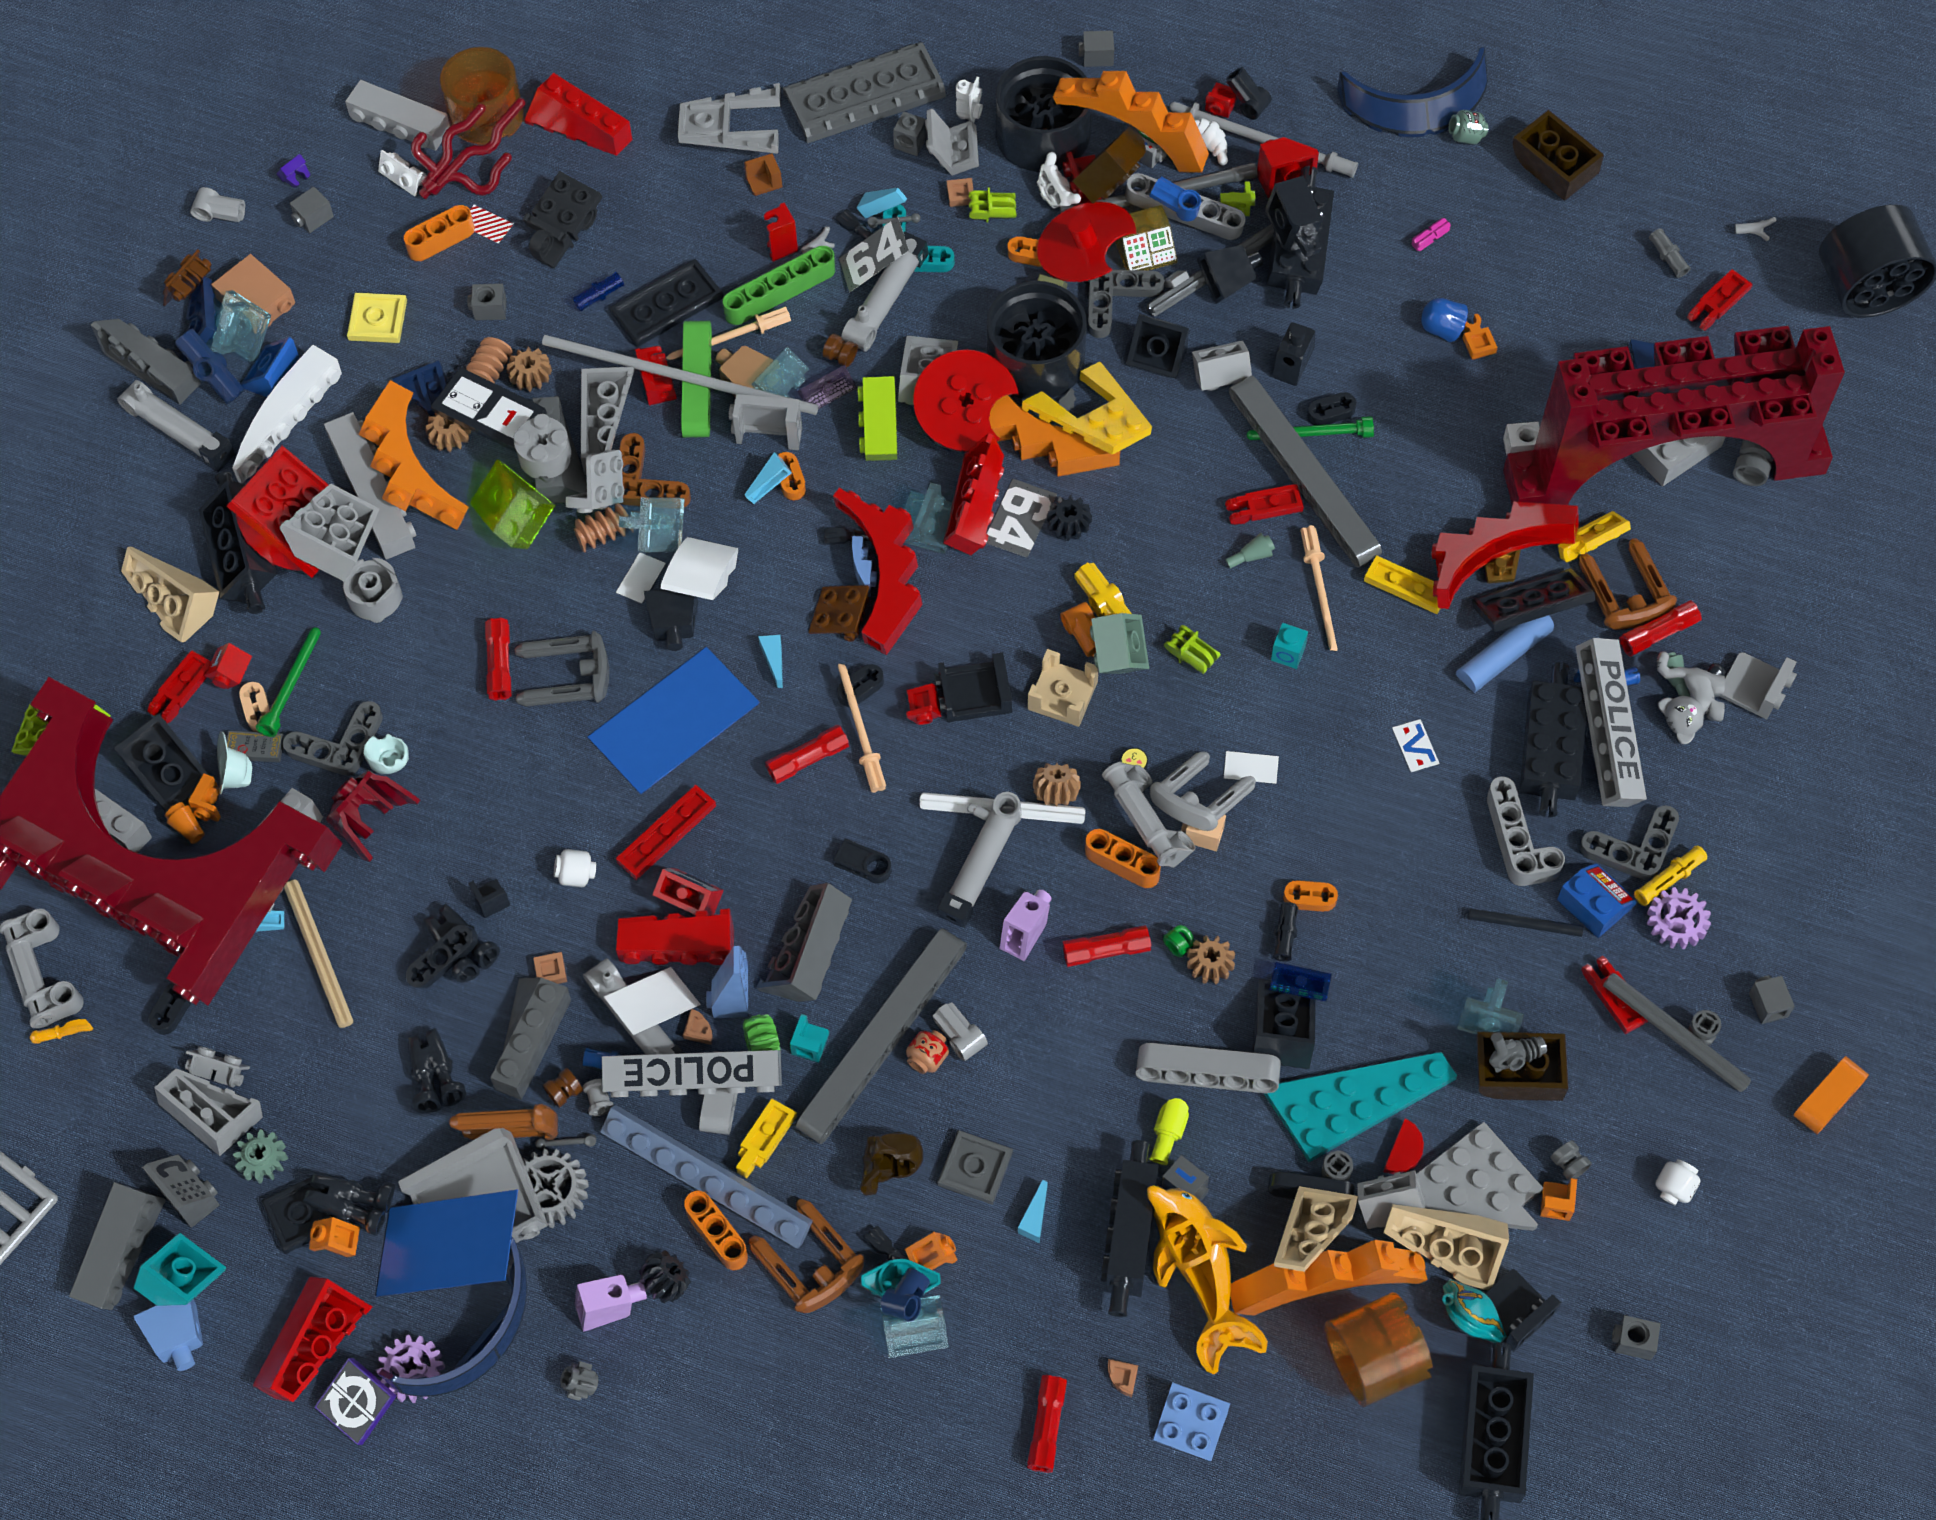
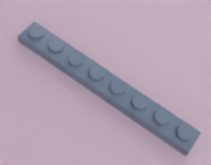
[600,1105,813,1249]

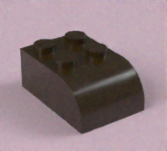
[1513,110,1604,201]
[1073,125,1146,203]
[1476,1032,1568,1101]

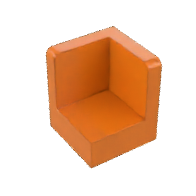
[1540,1178,1577,1221]

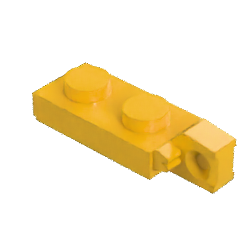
[1558,511,1631,562]
[736,1099,797,1179]

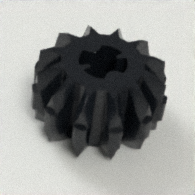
[1047,494,1092,541]
[638,1250,691,1304]

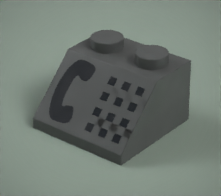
[142,1155,220,1228]

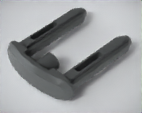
[514,631,610,707]

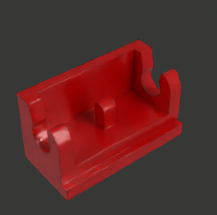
[764,203,798,261]
[635,346,677,406]

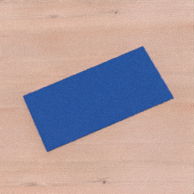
[588,647,760,794]
[376,1189,518,1297]

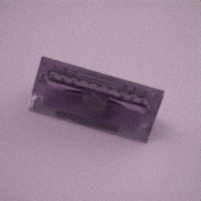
[797,365,857,409]

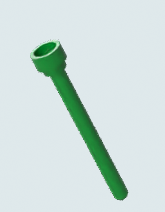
[1247,416,1374,440]
[256,627,321,737]

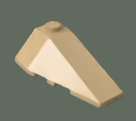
[121,547,219,642]
[1274,1186,1358,1272]
[1384,1204,1509,1291]

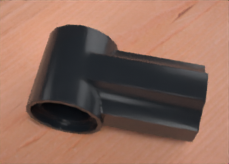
[1226,67,1272,120]

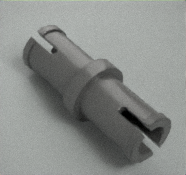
[1649,228,1691,278]

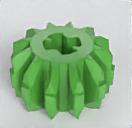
[743,1014,780,1051]

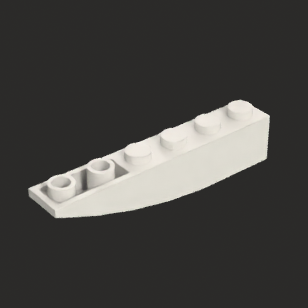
[232,345,342,483]

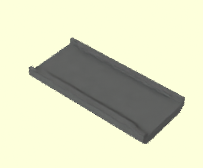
[783,42,946,144]

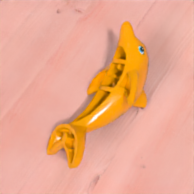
[1147,1185,1268,1374]

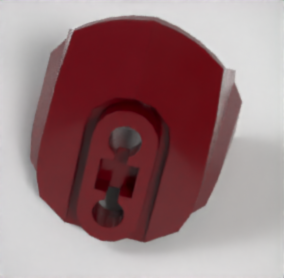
[326,770,421,862]

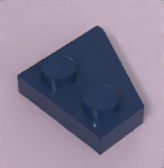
[393,361,448,416]

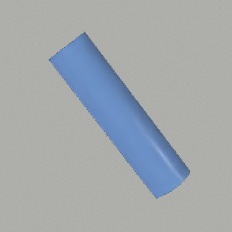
[1456,615,1554,693]

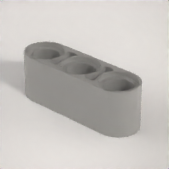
[699,1051,738,1135]

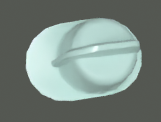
[217,732,252,794]

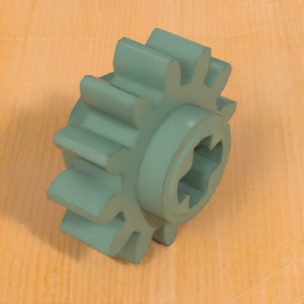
[233,1129,288,1183]

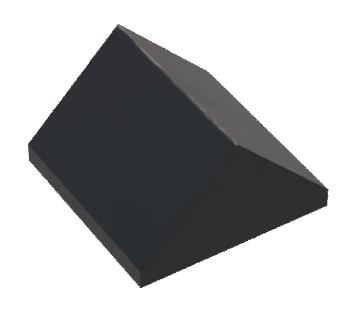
[1126,314,1189,379]

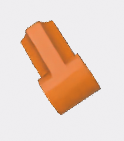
[1060,602,1096,657]

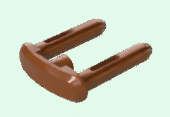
[1579,538,1677,630]
[449,1104,558,1140]
[749,1199,864,1313]

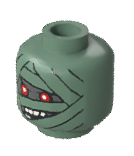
[1449,110,1488,145]

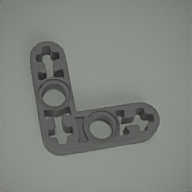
[1088,269,1164,338]
[283,701,383,776]
[1580,805,1679,881]

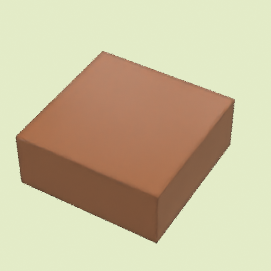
[947,178,974,207]
[534,952,567,984]

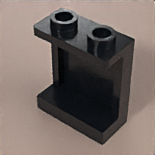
[934,652,1012,723]

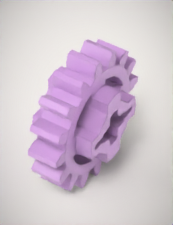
[1647,887,1711,949]
[377,1335,445,1403]

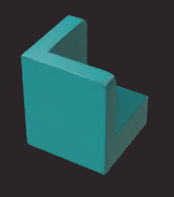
[790,1014,829,1063]

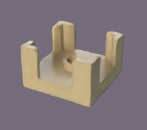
[1028,649,1099,727]

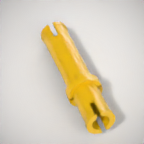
[1634,846,1707,906]

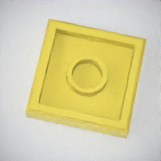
[347,293,407,343]

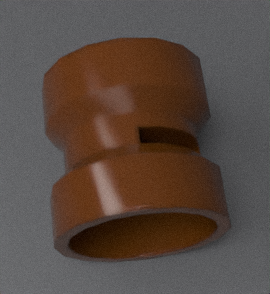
[823,334,858,368]
[542,1067,583,1108]

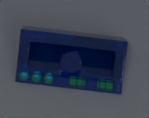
[1270,962,1332,1002]

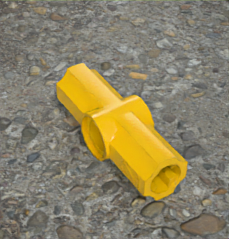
[1074,563,1132,617]

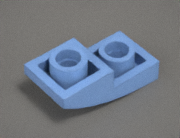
[852,536,877,597]

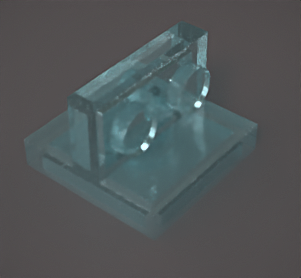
[211,290,271,362]
[904,483,953,554]
[619,497,685,552]
[1457,978,1524,1034]
[880,1295,949,1358]

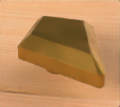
[1484,549,1521,583]

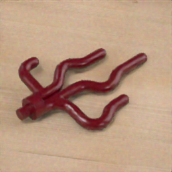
[411,98,525,199]

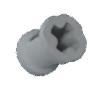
[583,1079,614,1116]

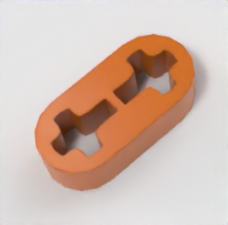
[1008,237,1042,267]
[778,452,806,500]
[1283,881,1338,912]

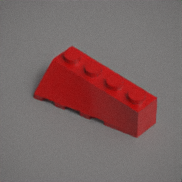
[524,73,633,156]
[943,433,1004,555]
[616,908,734,965]
[252,1277,372,1402]

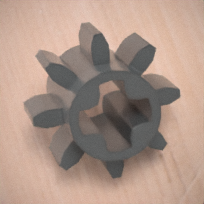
[560,1361,598,1401]

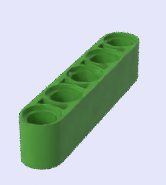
[723,246,835,325]
[681,321,712,438]

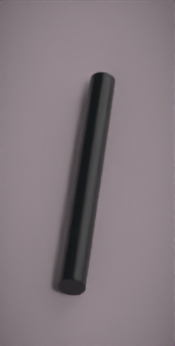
[1468,908,1584,937]

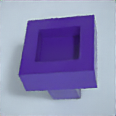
[277,154,310,188]

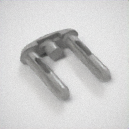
[1150,751,1256,831]

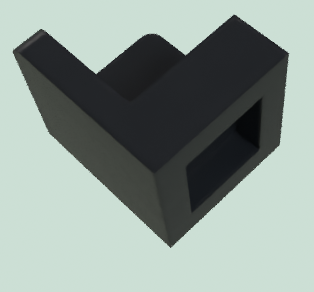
[468,879,510,918]

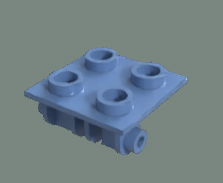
[1153,1382,1231,1461]

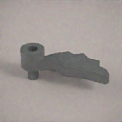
[1051,388,1076,422]

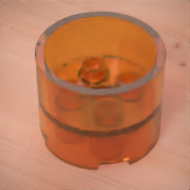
[440,47,524,145]
[1325,1292,1433,1407]

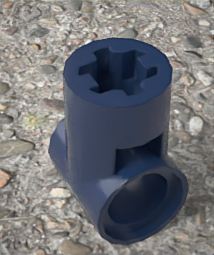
[881,1268,930,1322]

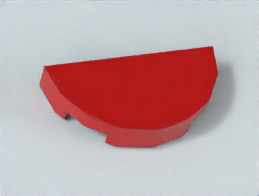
[1383,1118,1424,1175]

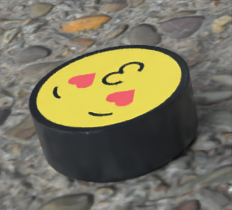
[1120,747,1148,770]

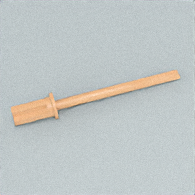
[666,306,791,360]
[1300,525,1337,651]
[838,664,886,793]

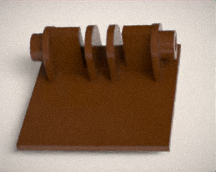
[163,249,212,306]
[808,585,870,642]

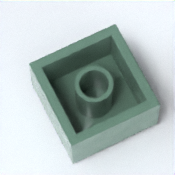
[1090,613,1149,674]

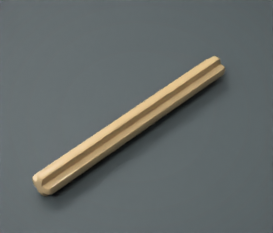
[284,880,353,1028]

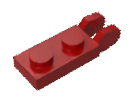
[1687,269,1753,331]
[1225,484,1304,525]
[147,650,211,723]
[1581,956,1649,1034]

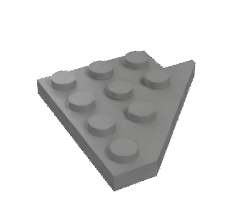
[1417,1122,1543,1231]

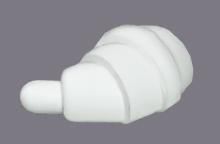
[1195,118,1228,165]
[1037,152,1081,208]

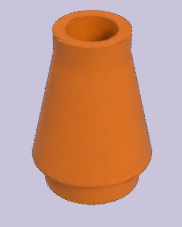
[165,802,205,844]

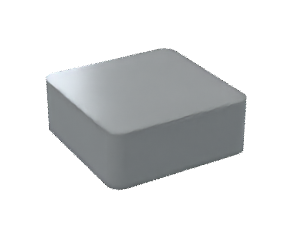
[1164,271,1190,288]

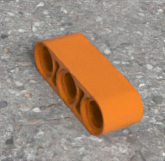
[403,205,475,261]
[1085,829,1161,888]
[1793,1056,1869,1135]
[684,1191,748,1270]

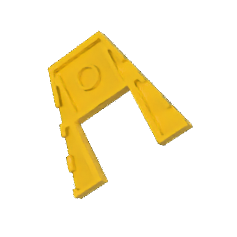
[1022,361,1152,455]

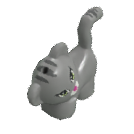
[1656,651,1725,744]

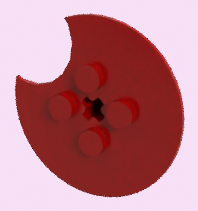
[1037,202,1137,282]
[913,350,1018,451]

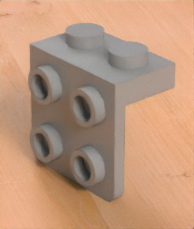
[925,109,979,176]
[566,450,624,513]
[1720,652,1797,719]

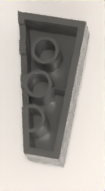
[69,1182,166,1310]

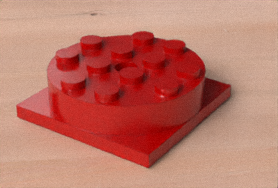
[227,445,328,578]

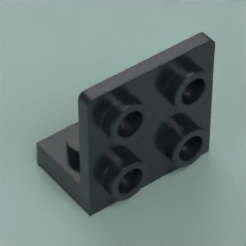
[1485,1269,1561,1352]

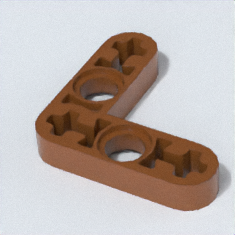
[620,433,691,509]

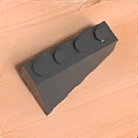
[91,319,201,405]
[533,396,587,505]
[756,883,852,1002]
[491,977,571,1100]

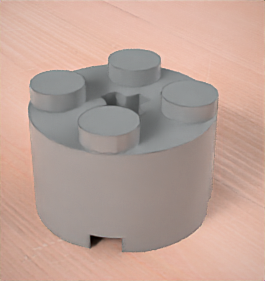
[513,414,571,478]
[343,558,403,623]

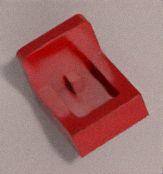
[1205,82,1238,118]
[906,683,941,725]

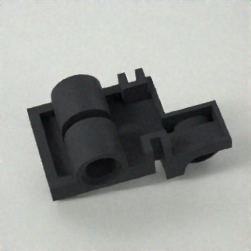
[523,171,603,269]

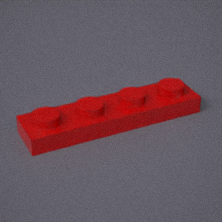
[616,785,716,880]

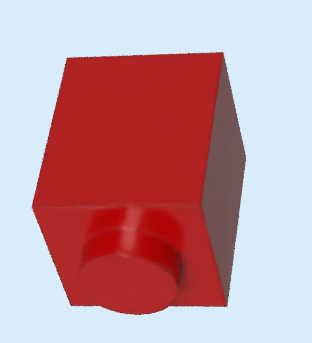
[205,643,252,689]

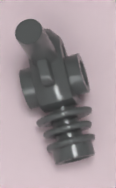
[1489,1032,1547,1072]

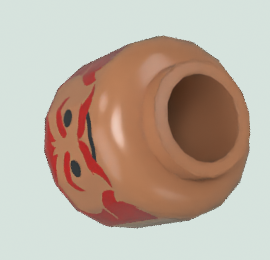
[906,1030,949,1074]

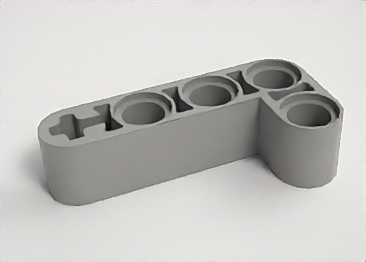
[1487,777,1565,886]

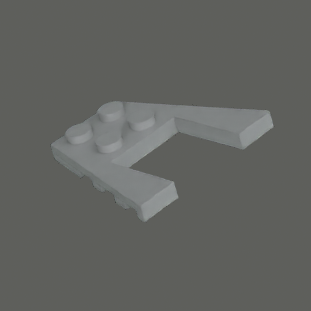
[678,83,781,153]

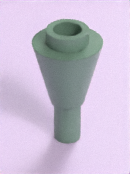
[1225,532,1275,569]
[1667,652,1690,696]

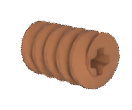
[466,337,513,383]
[574,503,634,553]

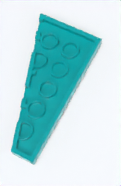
[1264,1052,1457,1162]

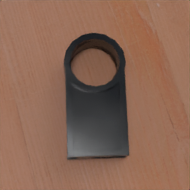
[833,838,892,883]

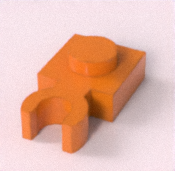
[1463,314,1498,360]

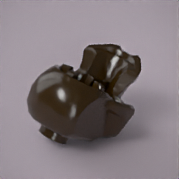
[860,1132,924,1195]

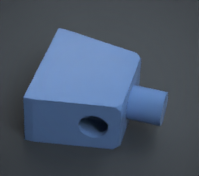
[134,1299,203,1371]

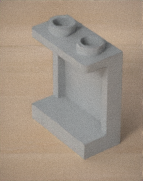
[729,394,802,450]

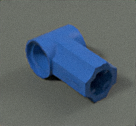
[1150,176,1201,221]

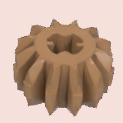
[507,347,552,392]
[425,413,471,453]
[1033,762,1081,807]
[1187,935,1235,985]

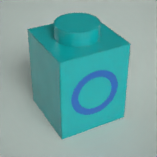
[1271,623,1308,669]

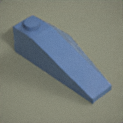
[706,946,748,1018]

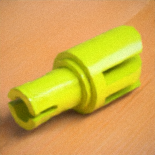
[1149,1098,1189,1165]

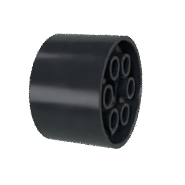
[996,56,1091,172]
[1819,205,1936,318]
[987,281,1087,399]

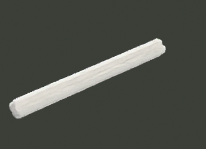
[920,793,1085,824]

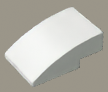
[661,537,738,600]

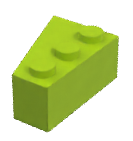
[858,376,897,461]

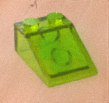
[470,460,556,549]

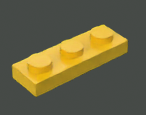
[1364,555,1441,614]

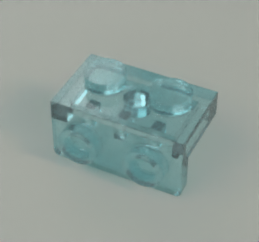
[751,347,809,397]

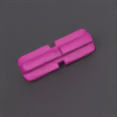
[1411,218,1451,251]

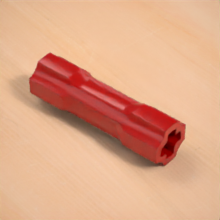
[1619,600,1702,657]
[485,617,512,701]
[765,724,849,784]
[1062,925,1151,967]
[1027,1375,1067,1473]

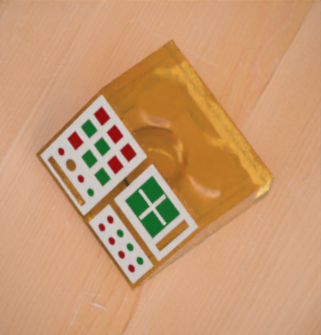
[1115,205,1177,271]

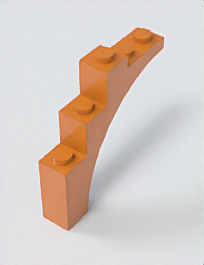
[1053,71,1209,173]
[359,380,469,530]
[989,395,1120,477]
[1230,1240,1428,1316]

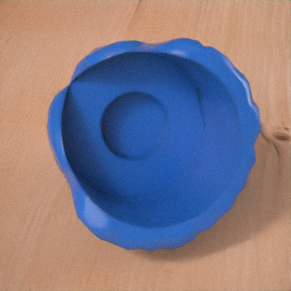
[1421,298,1468,342]

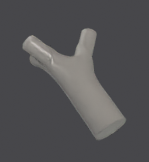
[1735,217,1776,241]
[801,227,835,254]

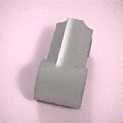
[190,187,246,222]
[933,1002,988,1062]

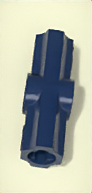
[175,329,244,404]

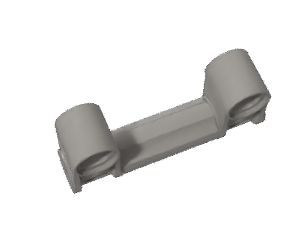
[1102,762,1195,868]
[0,908,84,1028]

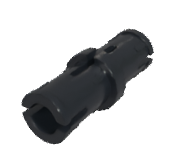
[1273,902,1299,962]

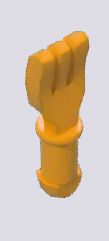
[30,1019,93,1044]

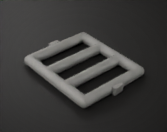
[0,1151,58,1265]

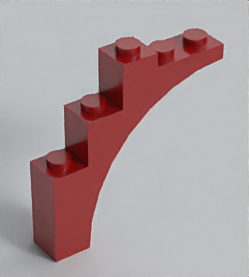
[833,488,923,655]
[1432,501,1579,609]

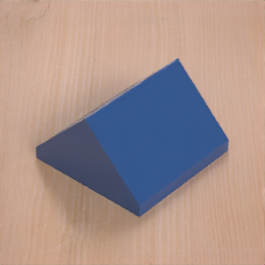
[241,337,300,397]

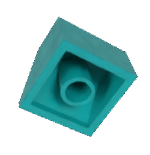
[134,1233,226,1306]

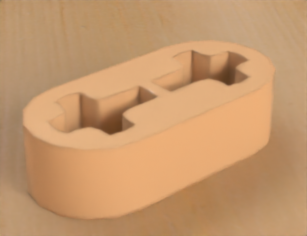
[239,682,270,732]

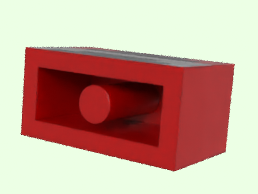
[653,868,724,916]

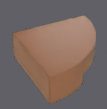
[683,1009,713,1045]
[1108,1359,1138,1397]

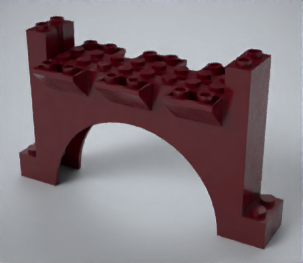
[1503,325,1845,506]
[0,677,343,1006]

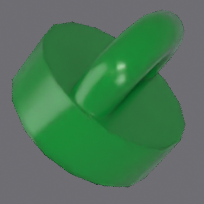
[1163,925,1194,957]

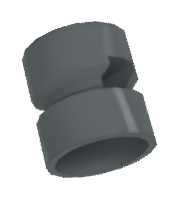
[1733,439,1774,486]

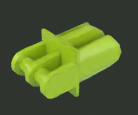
[968,187,1017,223]
[1164,625,1221,674]

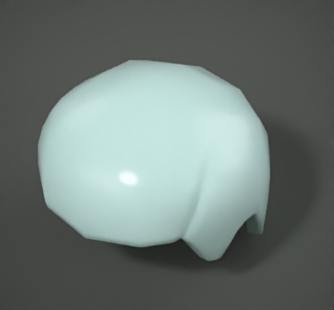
[364,734,409,774]

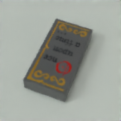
[226,731,284,763]

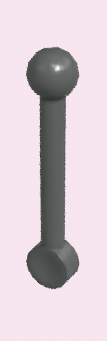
[868,213,921,228]
[535,1134,596,1150]

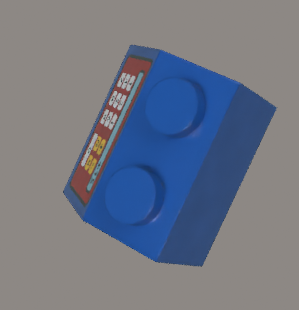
[1557,863,1638,938]

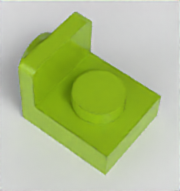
[1219,181,1255,216]

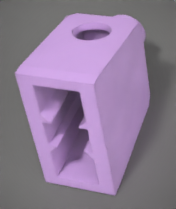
[999,890,1051,961]
[575,1275,647,1332]

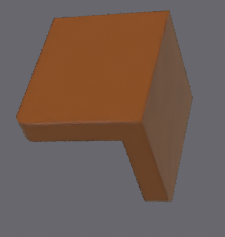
[744,153,782,196]

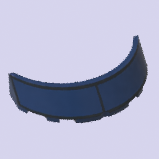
[1337,47,1488,137]
[378,1237,527,1397]

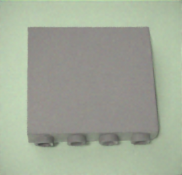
[398,1128,548,1243]

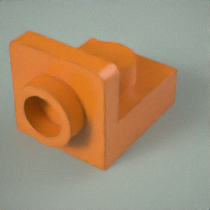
[188,774,221,822]
[309,1217,360,1257]
[905,1232,957,1270]

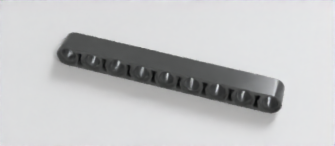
[1229,376,1382,568]
[796,928,967,1144]

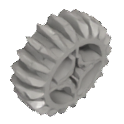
[522,1149,589,1229]

